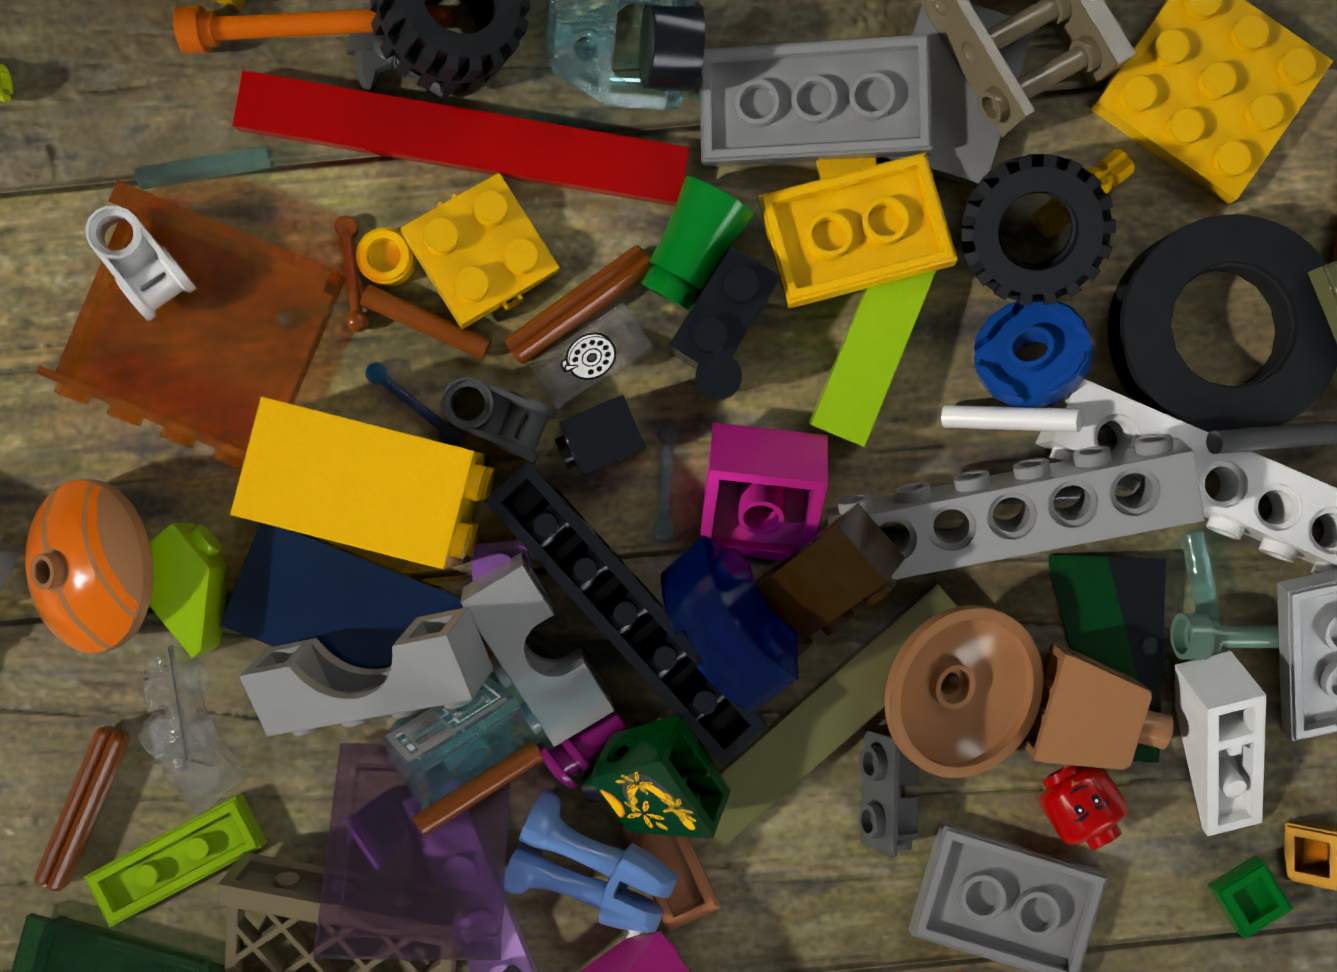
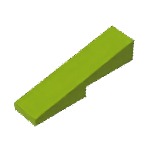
[809,233,951,447]

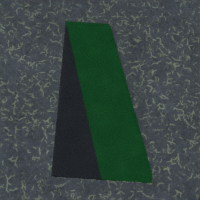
[1048,555,1166,762]

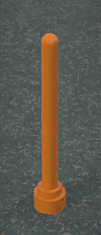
[173,5,454,54]

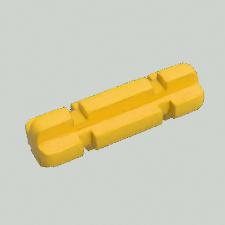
[1031,149,1135,238]

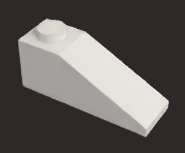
[1175,651,1266,836]

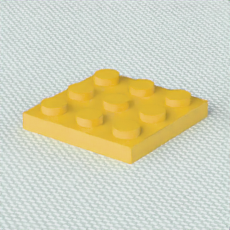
[1090,0,1333,205]

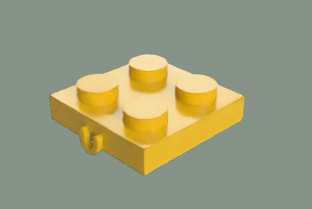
[400,173,560,330]

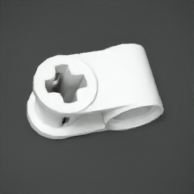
[85,206,197,322]

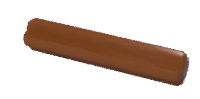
[505,245,653,364]
[34,725,130,891]

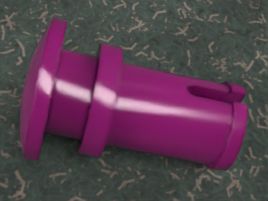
[537,712,628,790]

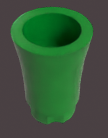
[641,175,756,311]

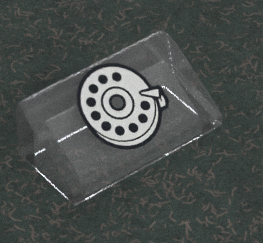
[528,302,654,412]

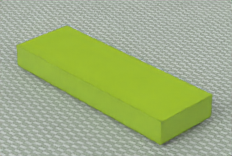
[84,792,267,927]

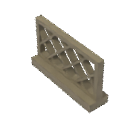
[218,852,467,972]

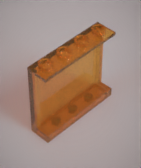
[36,180,346,469]

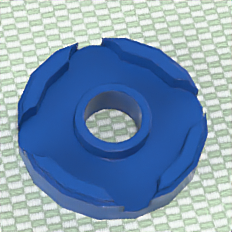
[974,301,1093,407]

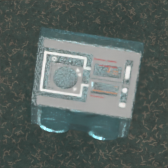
[382,677,524,810]

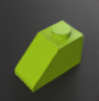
[149,522,229,658]

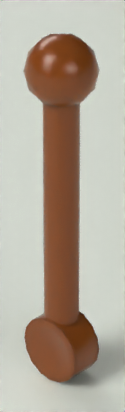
[335,215,369,332]

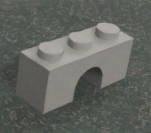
[460,552,615,747]

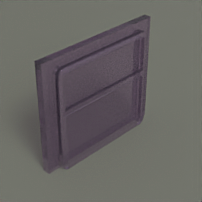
[313,743,513,962]

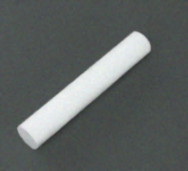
[941,405,1083,432]

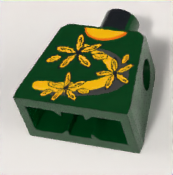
[582,716,731,838]

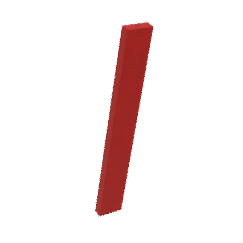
[232,70,689,207]

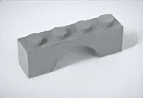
[239,607,493,737]

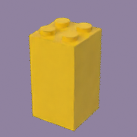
[230,396,495,569]

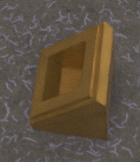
[1285,821,1337,891]

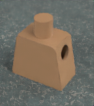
[1021,642,1174,770]

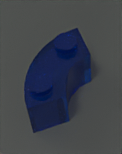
[661,535,799,713]

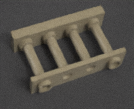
[919,0,1136,138]

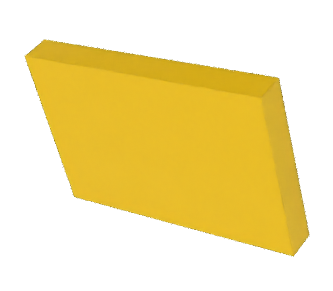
[758,152,958,309]

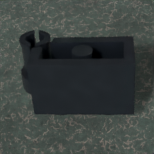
[669,245,781,401]

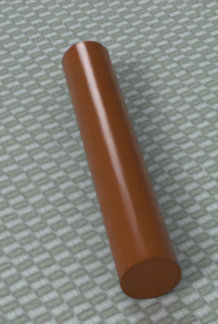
[360,284,492,360]
[412,741,543,837]

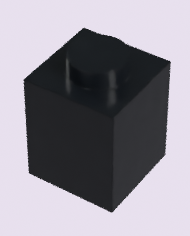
[555,394,647,477]

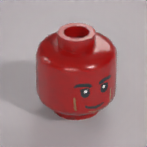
[1039,765,1128,850]

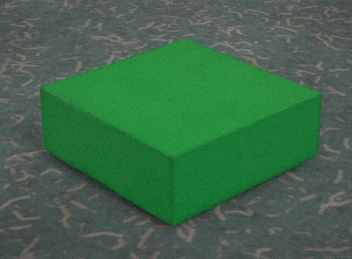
[1207,855,1294,939]

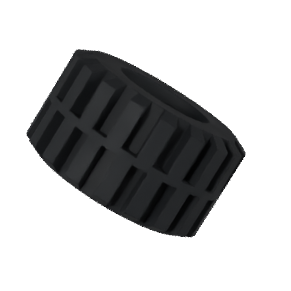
[370,0,530,93]
[961,154,1116,306]

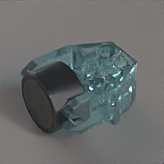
[546,0,705,110]

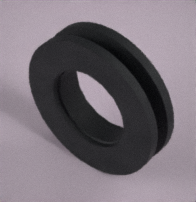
[1107,214,1337,433]

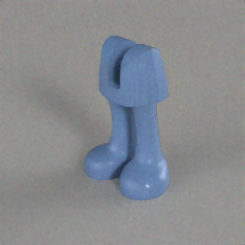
[501,788,679,933]

